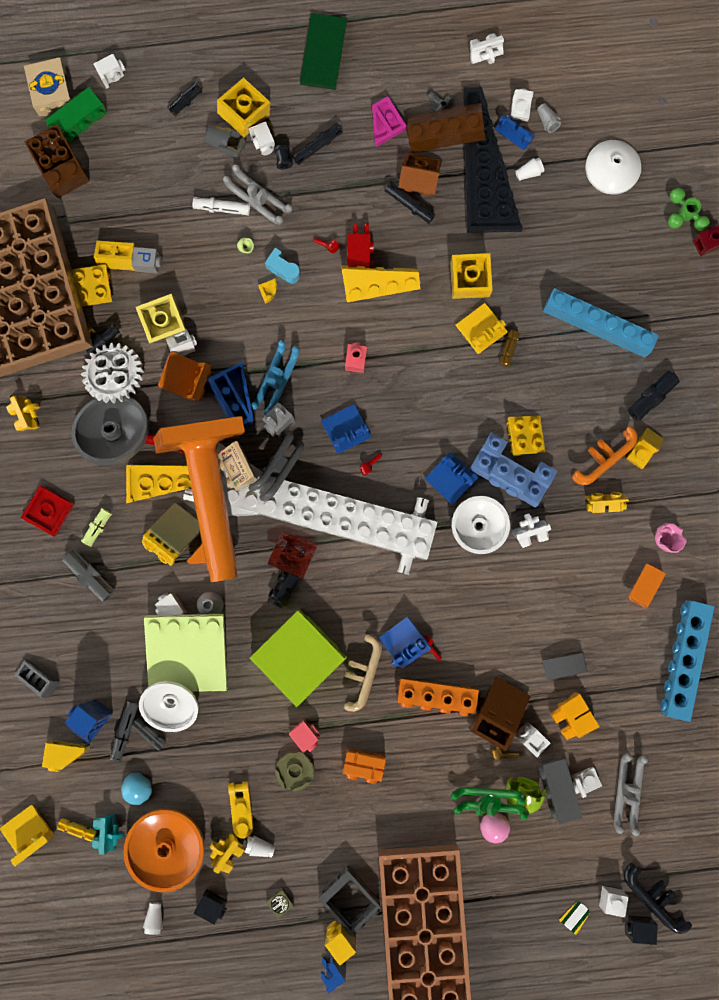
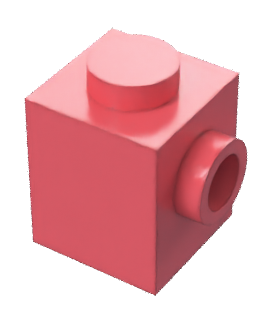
[345,342,367,373]
[289,719,320,753]

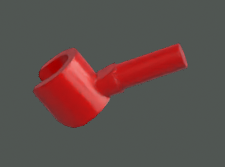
[313,238,340,254]
[360,453,382,476]
[424,635,442,661]

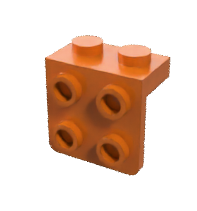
[158,352,212,401]

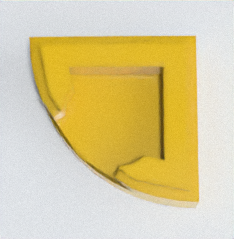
[258,279,277,304]

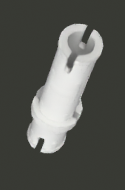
[193,197,250,216]

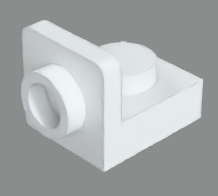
[510,89,533,122]
[515,722,550,758]
[571,767,602,798]

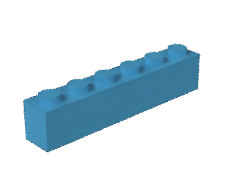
[542,288,659,358]

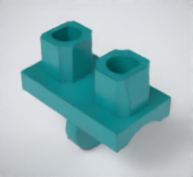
[92,813,124,855]

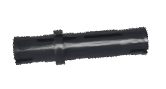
[292,122,343,166]
[384,181,436,224]

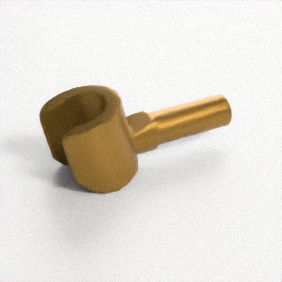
[490,747,519,760]

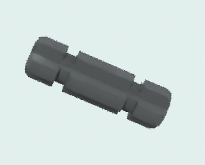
[132,718,166,750]

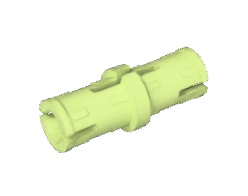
[81,508,112,547]

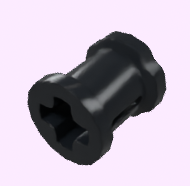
[273,144,293,170]

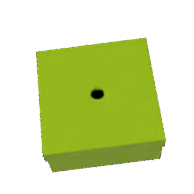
[250,609,347,707]

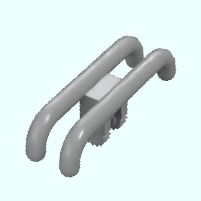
[223,164,293,225]
[614,753,648,836]

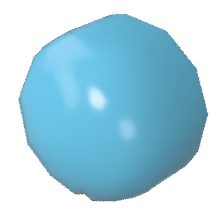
[121,772,152,805]

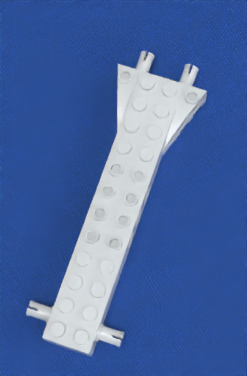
[183,442,437,575]

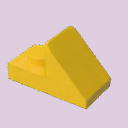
[626,428,664,469]

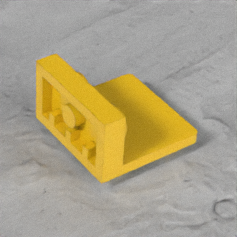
[0,804,55,867]

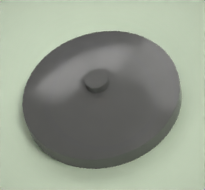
[71,396,149,466]

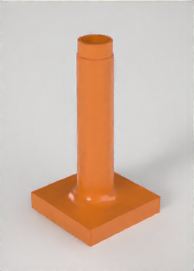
[153,416,245,582]

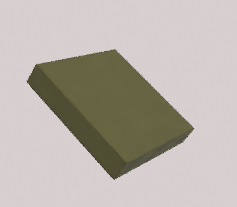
[149,503,200,555]

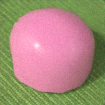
[655,523,687,553]
[480,812,510,844]

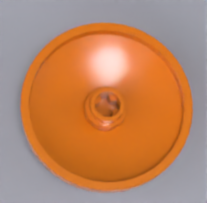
[123,808,205,892]

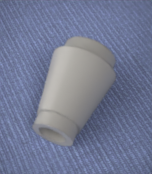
[537,103,561,133]

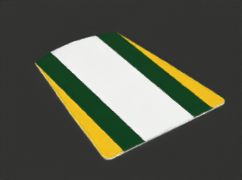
[559,902,590,935]

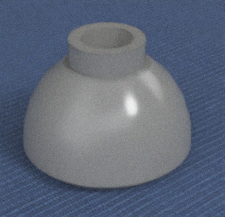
[197,591,224,614]

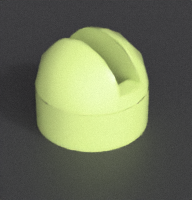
[237,238,254,253]

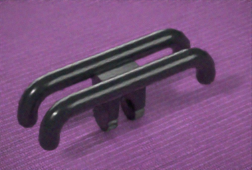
[624,863,692,934]

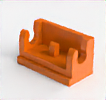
[628,563,666,609]

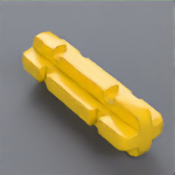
[57,818,97,842]

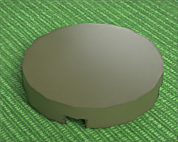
[275,750,315,792]

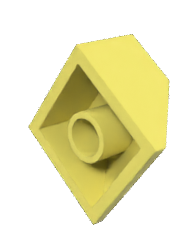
[136,294,186,344]

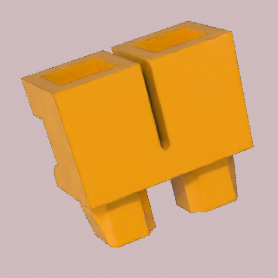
[550,692,599,740]

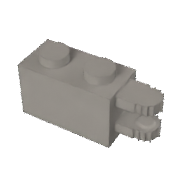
[263,402,295,438]

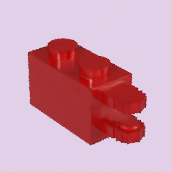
[347,223,374,268]

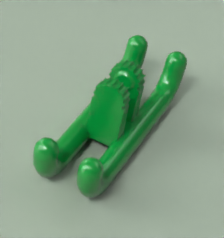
[451,787,529,821]

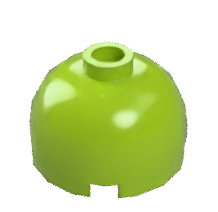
[506,776,546,814]

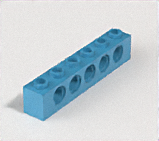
[660,601,715,722]

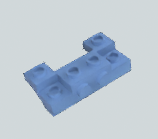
[470,432,558,508]

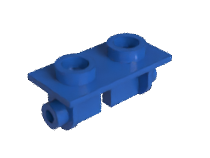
[494,115,535,150]

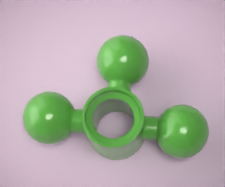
[668,188,710,231]

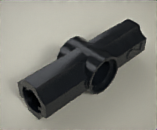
[627,370,680,421]

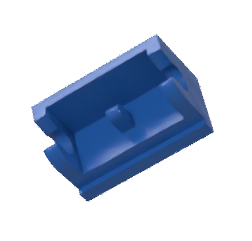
[321,952,346,994]

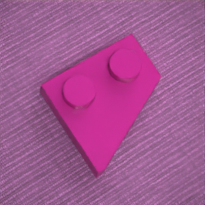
[372,96,407,147]

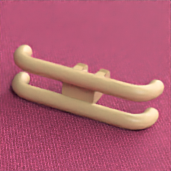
[344,634,382,712]

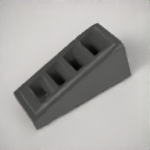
[14,659,59,698]

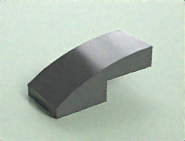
[543,652,588,679]

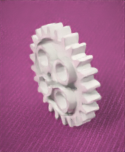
[81,343,144,404]

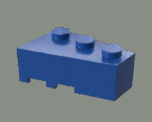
[208,362,253,429]
[65,699,113,745]

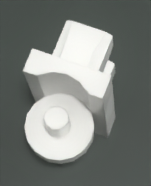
[470,33,504,64]
[512,513,551,548]

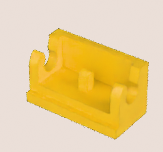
[94,241,135,271]

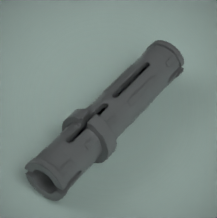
[109,700,139,762]

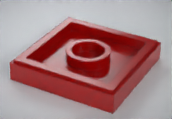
[21,485,74,537]

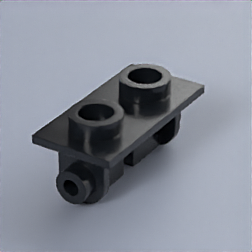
[268,567,300,608]

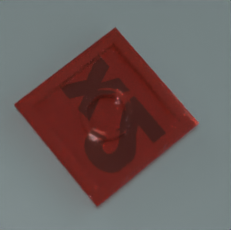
[267,532,317,579]

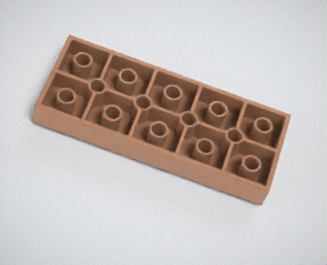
[379,844,471,1000]

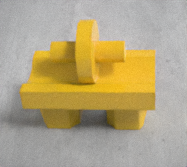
[6,396,40,431]
[209,832,245,874]

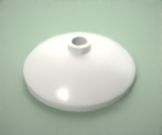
[585,140,641,194]
[452,496,510,554]
[139,681,199,732]

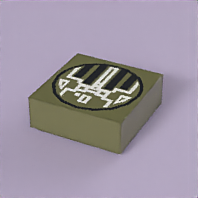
[266,888,294,919]

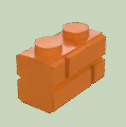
[343,748,386,784]

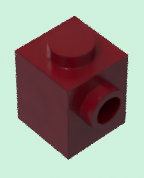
[692,225,719,257]

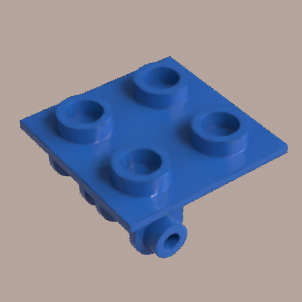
[321,404,371,454]
[425,452,478,505]
[379,617,431,669]

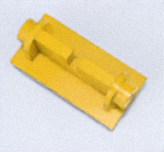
[585,492,629,513]

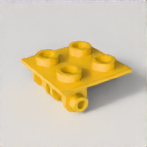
[72,264,112,307]
[455,303,508,354]
[506,416,546,456]

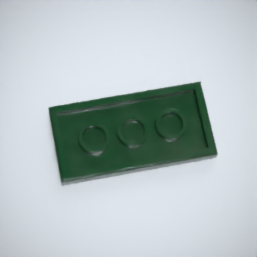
[300,13,347,90]

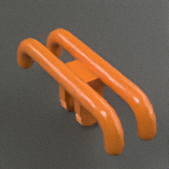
[572,426,638,485]

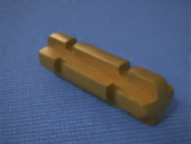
[499,330,520,367]

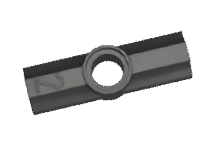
[63,549,116,602]

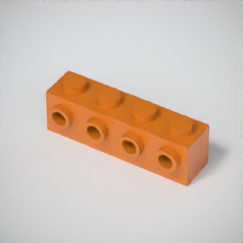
[397,677,479,716]

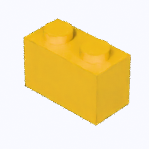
[325,921,356,965]

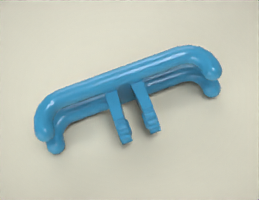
[251,340,300,415]

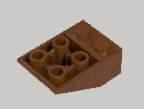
[24,124,90,198]
[469,677,531,751]

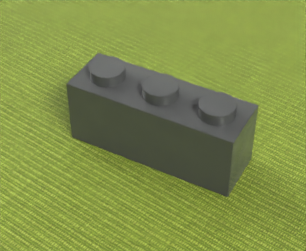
[538,755,582,824]

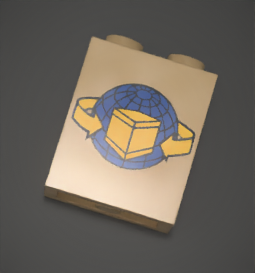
[24,57,71,116]

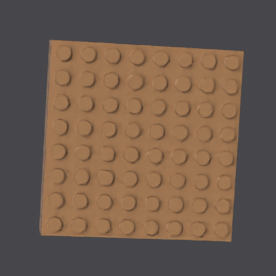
[0,198,93,377]

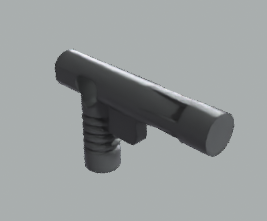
[428,91,453,111]

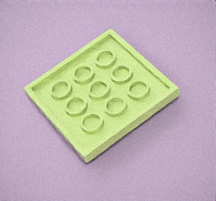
[144,614,228,692]

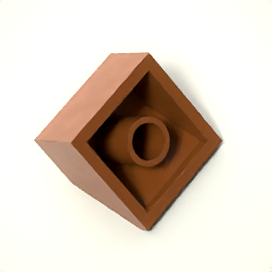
[398,153,442,195]

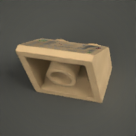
[218,441,258,491]

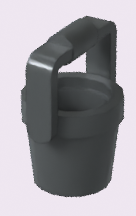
[204,124,246,158]

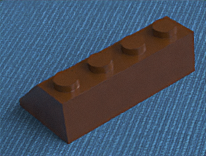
[407,103,486,153]

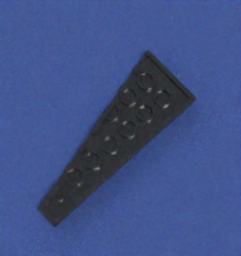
[463,87,523,233]

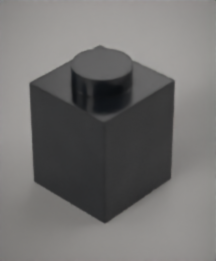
[193,889,227,925]
[625,916,658,945]

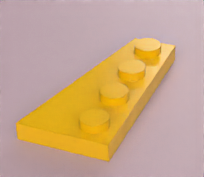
[341,265,420,302]
[126,465,191,503]

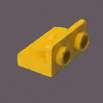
[142,530,186,566]

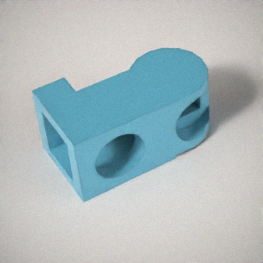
[265,248,300,283]

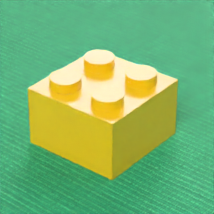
[217,77,271,137]
[450,253,492,299]

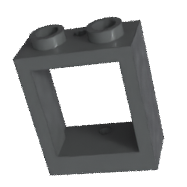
[318,866,381,935]

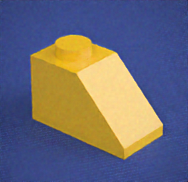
[42,740,90,772]

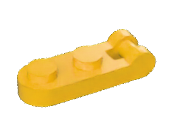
[228,781,253,838]

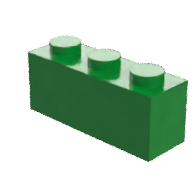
[45,87,107,143]

